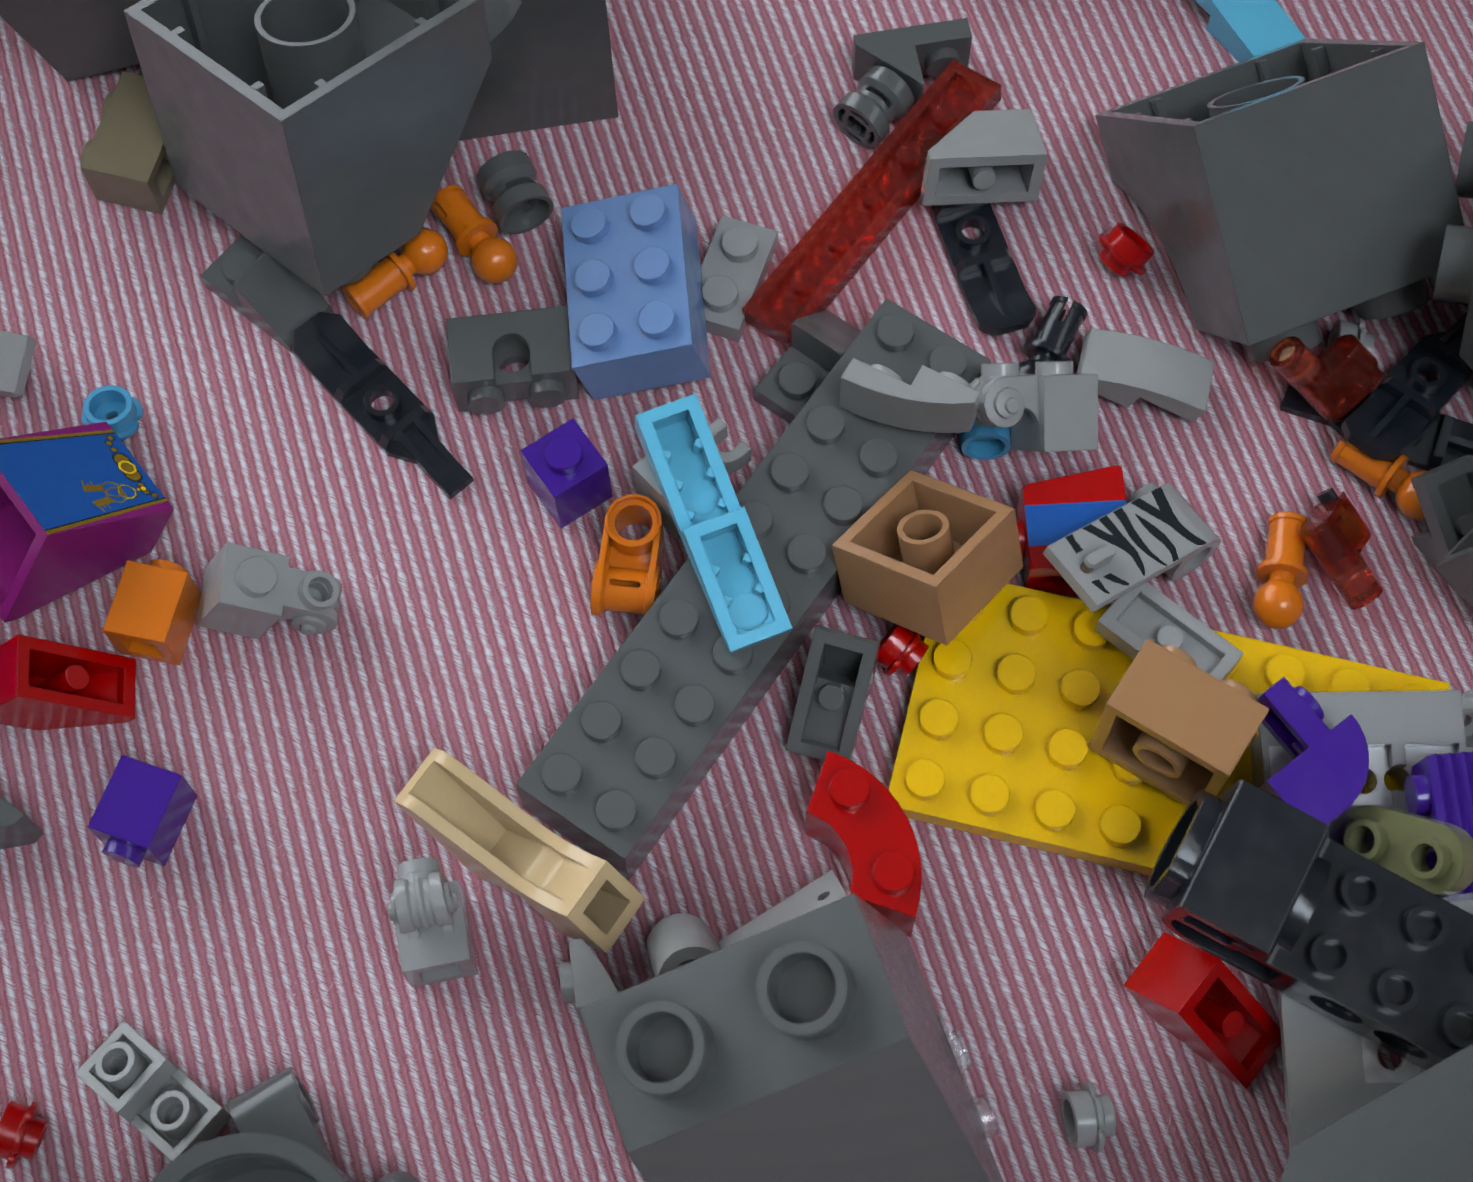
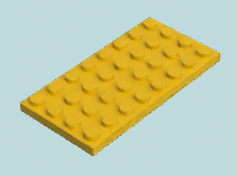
[889,583,1450,876]

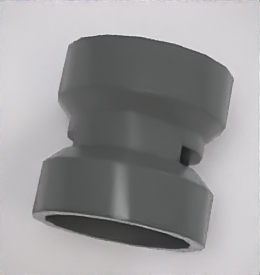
[833,65,914,149]
[476,150,553,234]

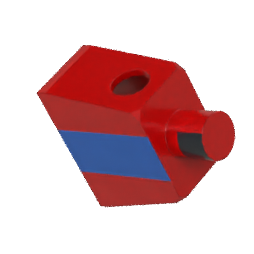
[1016,465,1127,601]

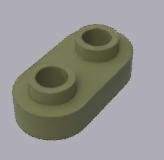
[1339,805,1473,895]

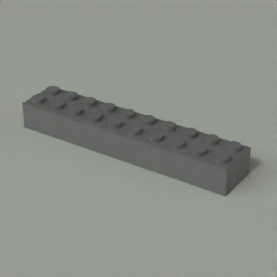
[516,298,991,880]

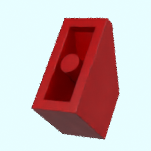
[0,634,136,731]
[1123,932,1281,1090]

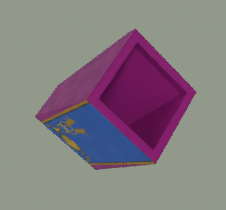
[0,422,174,623]

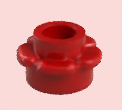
[1099,222,1155,278]
[877,624,929,676]
[0,1100,49,1169]

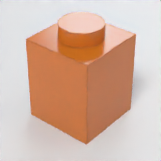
[103,559,201,666]

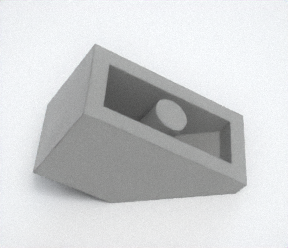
[920,109,1048,206]

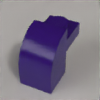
[1257,677,1369,825]

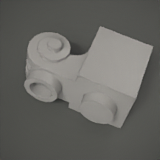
[969,361,1098,452]
[196,542,342,639]
[387,858,478,988]

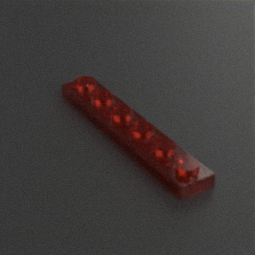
[742,60,1001,348]

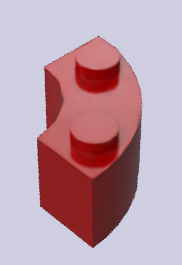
[805,751,922,937]

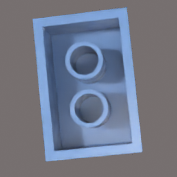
[561,183,711,400]

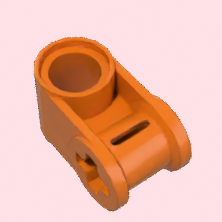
[590,494,665,617]

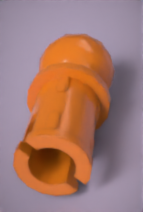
[430,184,518,284]
[342,228,448,319]
[1330,436,1426,520]
[1252,512,1309,630]

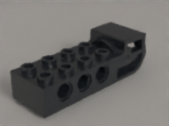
[1144,780,1473,1070]

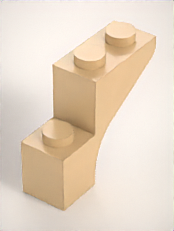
[393,748,646,954]

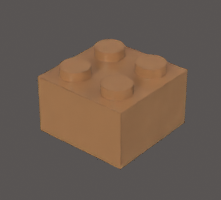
[832,470,1023,646]
[1089,638,1269,806]

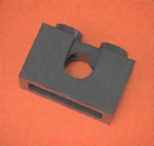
[446,306,580,414]

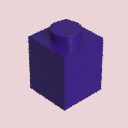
[520,418,613,529]
[87,755,198,868]

